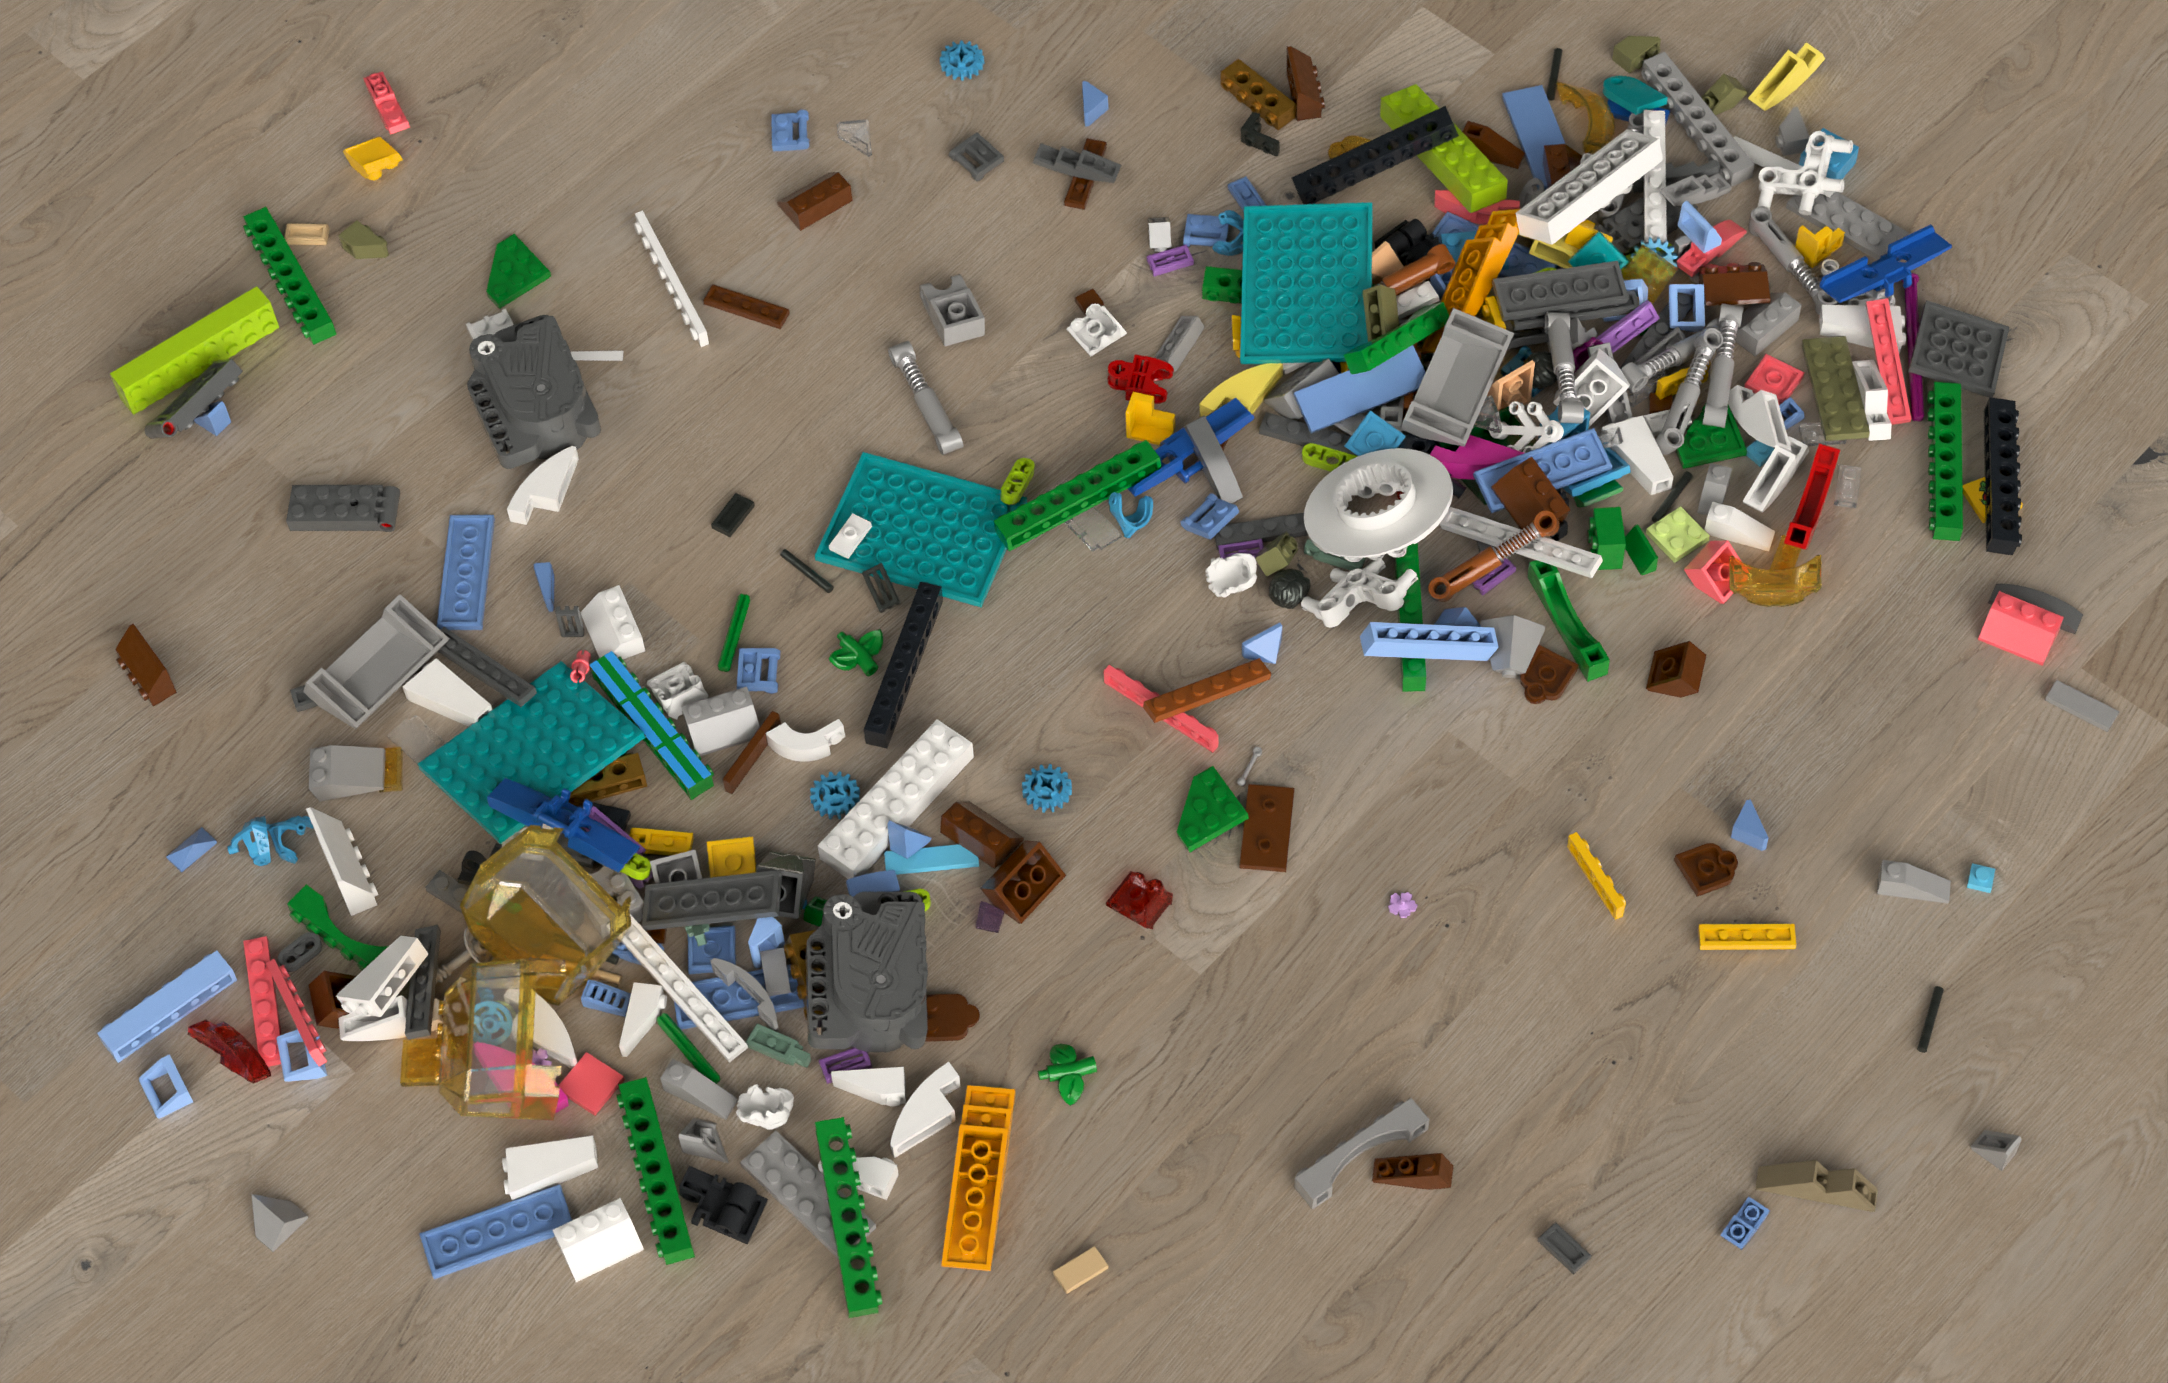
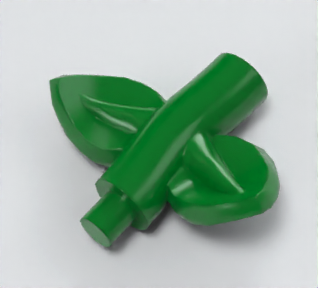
[829,629,883,676]
[1038,1044,1097,1106]

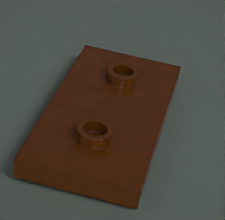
[1240,784,1295,872]

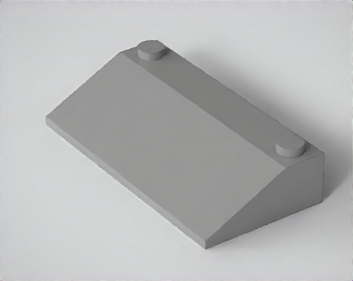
[1401,308,1514,447]
[303,594,449,729]

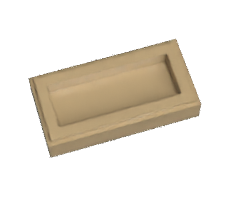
[284,224,329,245]
[1053,1246,1108,1294]

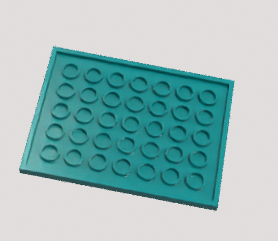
[1240,202,1373,364]
[815,452,1027,608]
[417,661,645,844]

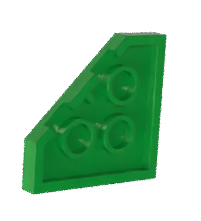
[486,234,551,309]
[1676,403,1747,469]
[1177,766,1249,853]

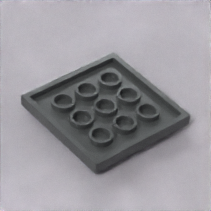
[1908,300,2009,397]

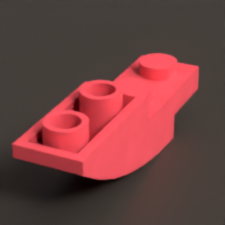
[363,71,410,135]
[1434,190,1520,225]
[1677,220,1747,277]

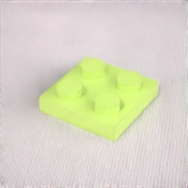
[1646,506,1710,563]

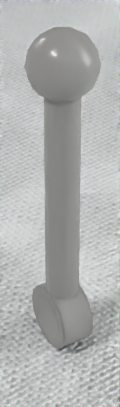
[1237,747,1262,786]

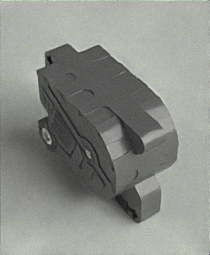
[467,315,601,469]
[805,892,928,1053]

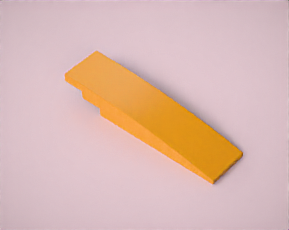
[1421,209,1520,354]
[941,1085,1016,1271]

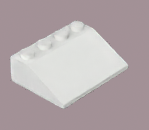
[306,807,378,916]

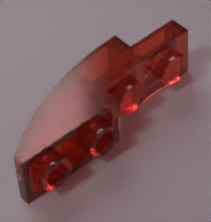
[187,1020,271,1084]

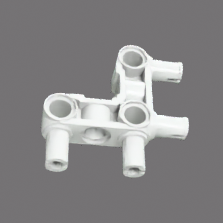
[1757,131,1853,215]
[1301,559,1418,628]

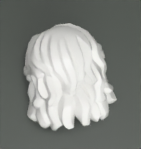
[1205,553,1257,598]
[736,1084,794,1130]

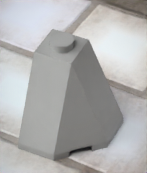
[1481,615,1545,678]

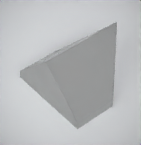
[679,1118,729,1163]
[252,1194,309,1252]

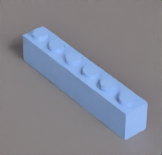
[1360,622,1499,661]
[97,950,237,1063]

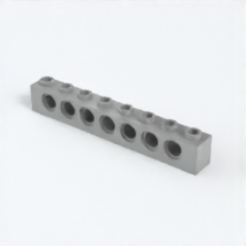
[1641,52,1755,187]

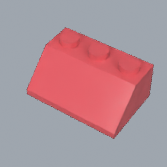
[1978,591,2064,666]

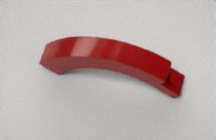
[1784,444,1841,550]

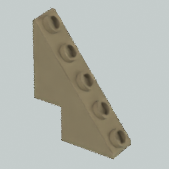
[1755,1160,1878,1212]

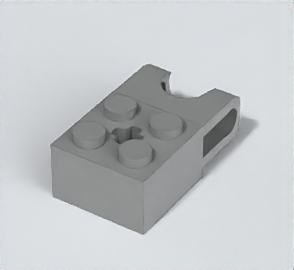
[920,274,985,346]
[569,865,644,939]

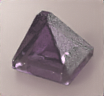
[976,901,1004,933]

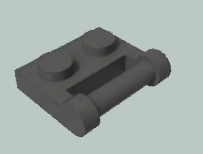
[949,132,1004,181]

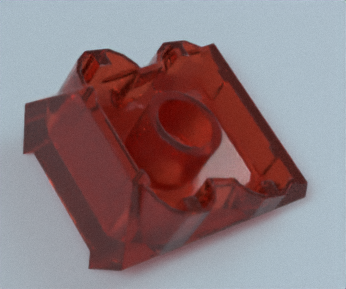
[1106,871,1173,929]

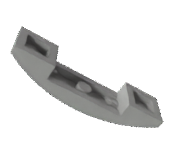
[711,958,779,1032]

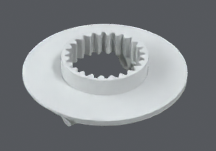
[1304,448,1453,562]

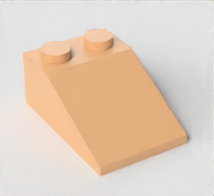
[1483,360,1535,416]

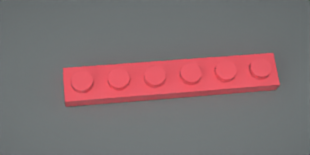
[1866,298,1911,425]
[1104,665,1218,753]
[243,936,281,1068]
[266,959,327,1066]

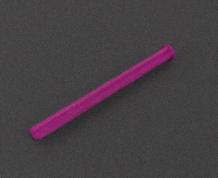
[1902,273,1924,422]

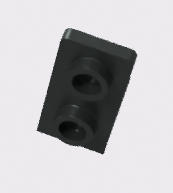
[1241,112,1280,157]

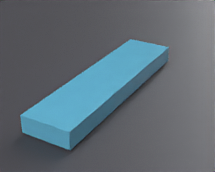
[884,844,979,875]

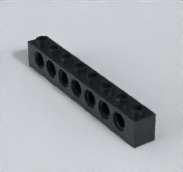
[1291,106,1459,205]
[1983,397,2022,555]
[863,582,943,749]

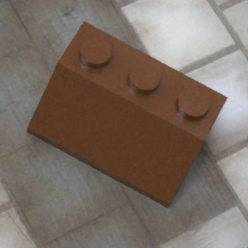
[1286,46,1325,121]
[1543,144,1582,188]
[777,172,853,231]
[1699,262,1770,306]
[1491,456,1570,530]
[115,623,177,707]
[940,801,1024,869]
[980,840,1066,924]

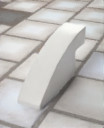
[1852,360,1892,441]
[1728,385,1791,452]
[1743,436,1809,513]
[507,446,579,525]
[508,982,578,1069]
[338,995,446,1041]
[890,1062,961,1158]

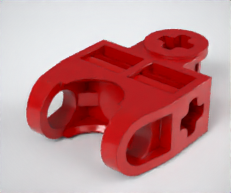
[1108,354,1174,404]

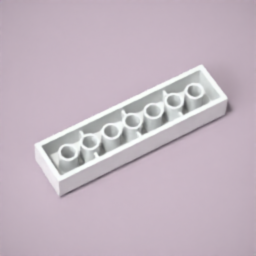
[1516,130,1663,245]
[818,719,974,879]

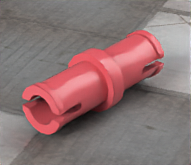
[570,650,591,683]

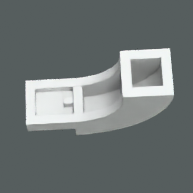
[766,719,845,762]

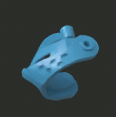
[1212,210,1244,256]
[1109,492,1153,538]
[227,816,271,866]
[267,816,314,863]

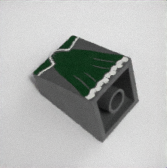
[756,851,816,919]

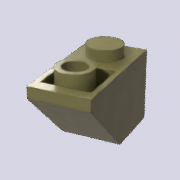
[1612,36,1661,74]
[1701,74,1748,115]
[338,221,389,259]
[1255,531,1299,577]

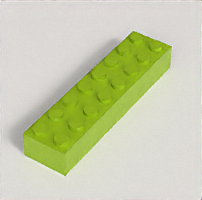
[1380,84,1508,213]
[110,286,279,415]

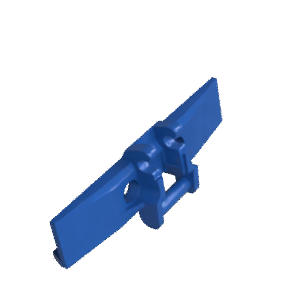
[1819,224,1952,303]
[1128,398,1254,497]
[487,778,640,873]

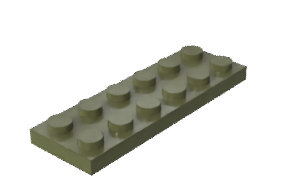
[1802,336,1870,441]

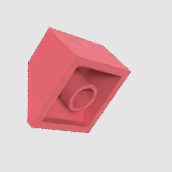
[1684,540,1750,604]

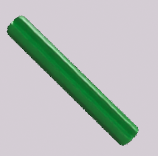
[718,593,750,672]
[657,1013,721,1084]

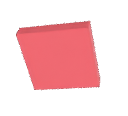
[1745,354,1805,405]
[559,1052,625,1116]

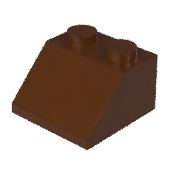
[1646,641,1707,698]
[308,970,356,1029]

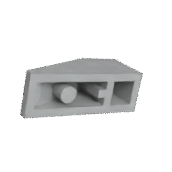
[1877,860,1951,904]
[660,1059,738,1120]

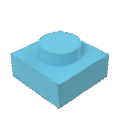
[1746,440,1775,467]
[1967,863,1995,893]

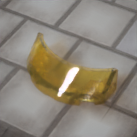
[1556,82,1615,155]
[1729,555,1822,607]

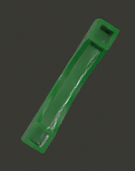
[1344,302,1449,375]
[1527,560,1610,682]
[287,884,389,971]

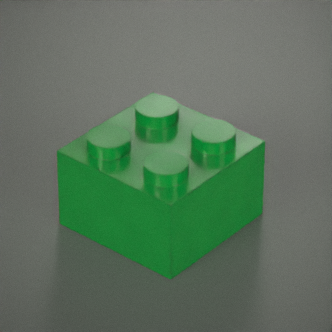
[1587,507,1626,570]

